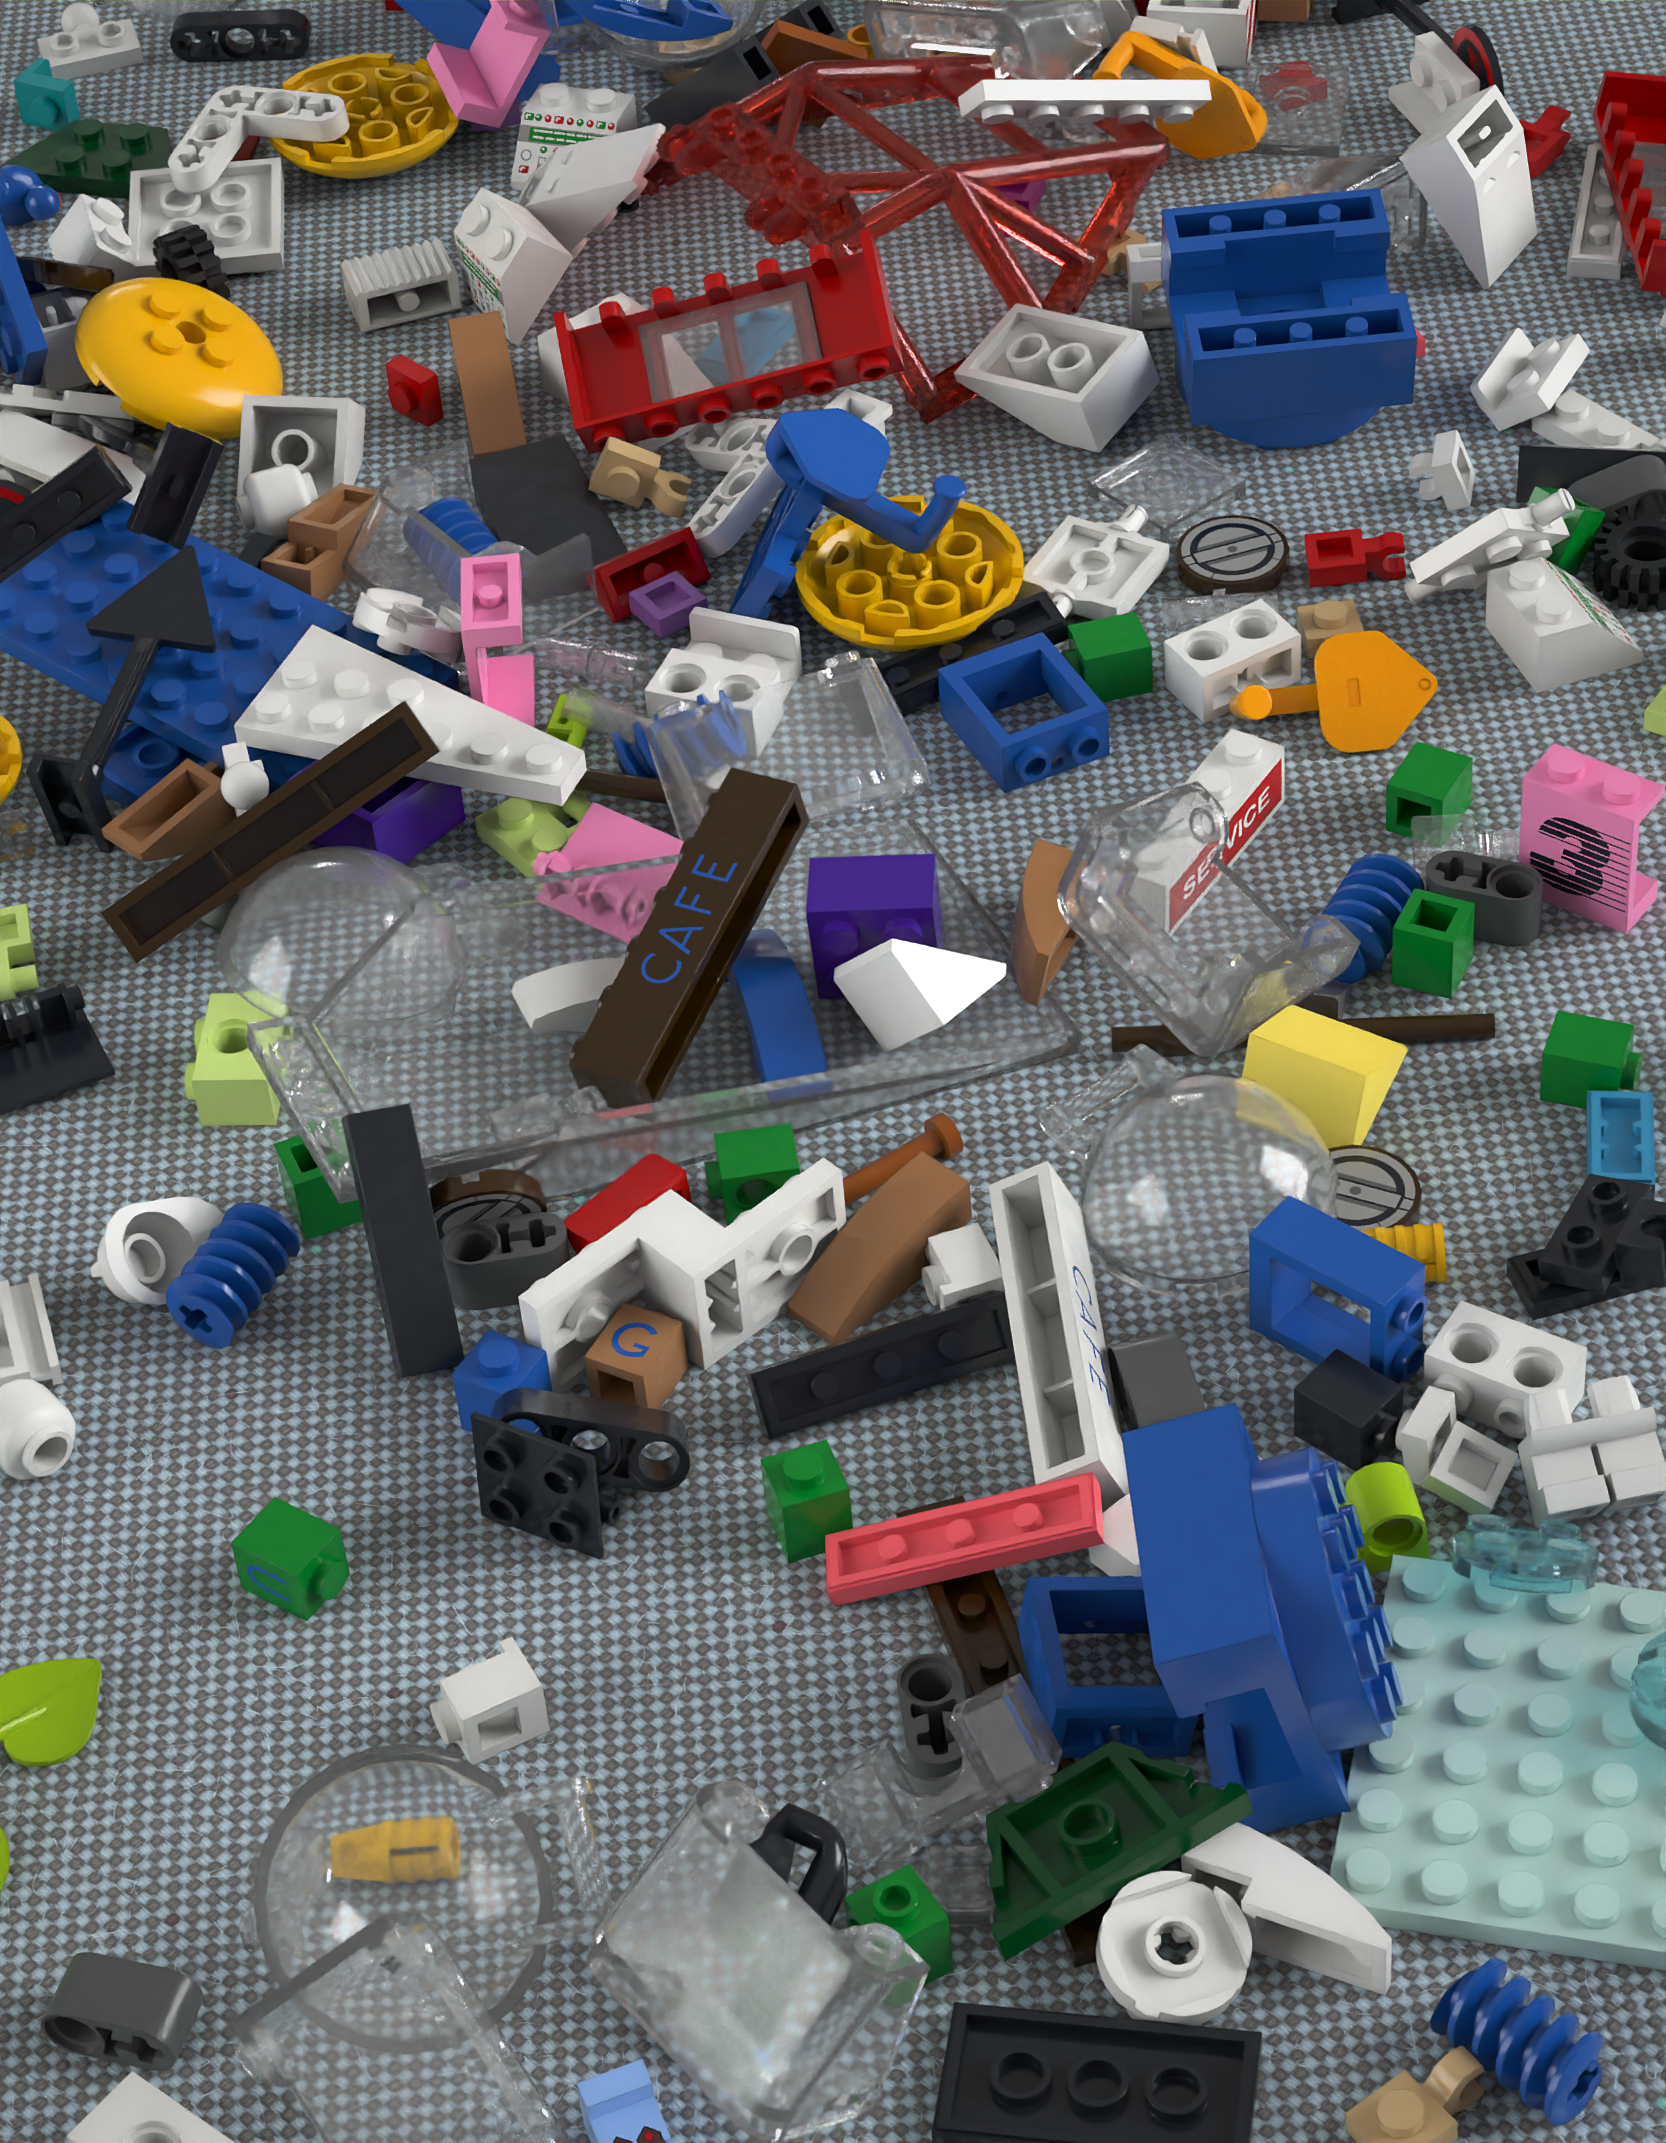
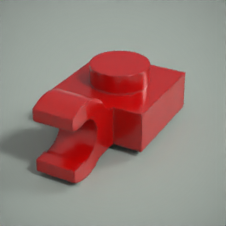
[1519,105,1571,178]
[1304,528,1406,587]

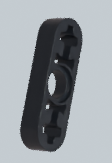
[170,9,312,63]

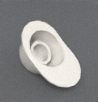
[90,1197,224,1305]

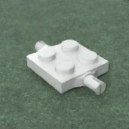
[1404,488,1575,604]
[1017,504,1170,620]

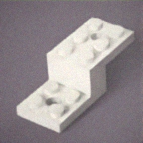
[518,1157,847,1394]

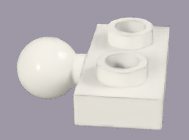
[37,2,144,80]
[221,741,275,873]

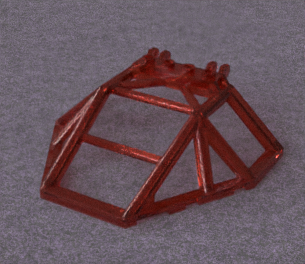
[640,53,1171,425]

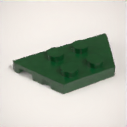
[0,119,172,199]
[986,1740,1253,1961]

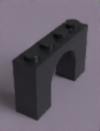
[644,0,845,151]

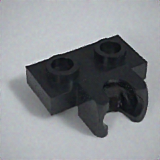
[1537,1174,1666,1293]

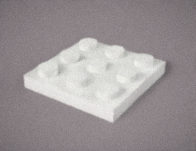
[128,157,284,280]

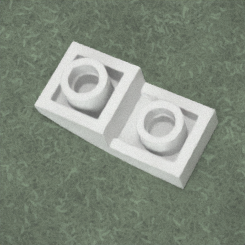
[511,958,625,1033]

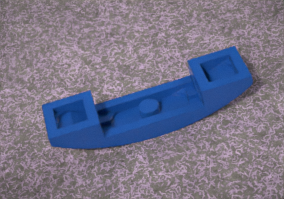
[562,0,733,42]
[724,928,830,1099]

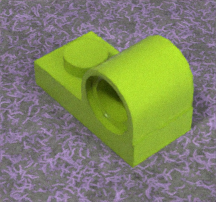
[1340,1462,1429,1574]

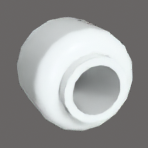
[235,464,319,540]
[0,1379,76,1480]

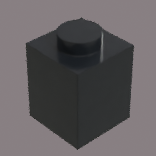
[1294,1348,1403,1471]

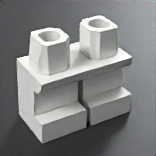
[1518,1375,1666,1528]

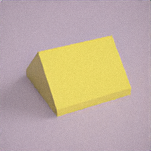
[1235,1004,1408,1151]

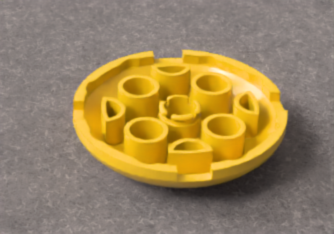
[267,53,461,179]
[74,277,283,440]
[795,495,1024,652]

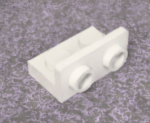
[1388,31,1480,134]
[1470,328,1590,432]
[684,607,803,704]

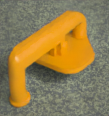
[1091,31,1268,159]
[1229,630,1438,753]

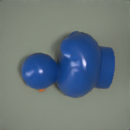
[0,165,62,226]

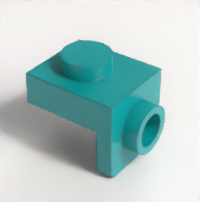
[13,58,81,131]

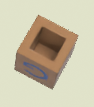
[584,1302,689,1409]

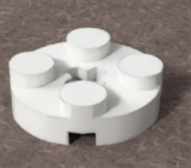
[352,588,463,664]
[1096,1871,1253,2025]

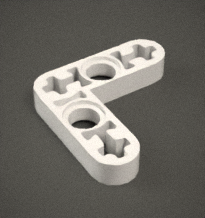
[168,85,350,193]
[684,416,784,559]

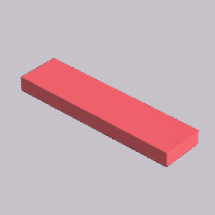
[825,1472,1105,1606]

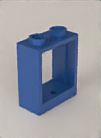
[938,632,1110,794]
[1249,1195,1428,1384]
[1017,1576,1199,1758]

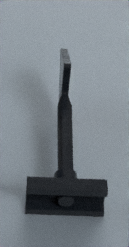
[26,545,217,854]

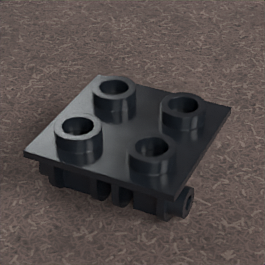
[0,983,116,1115]
[470,1412,623,1560]

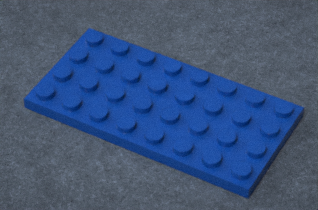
[0,499,459,795]

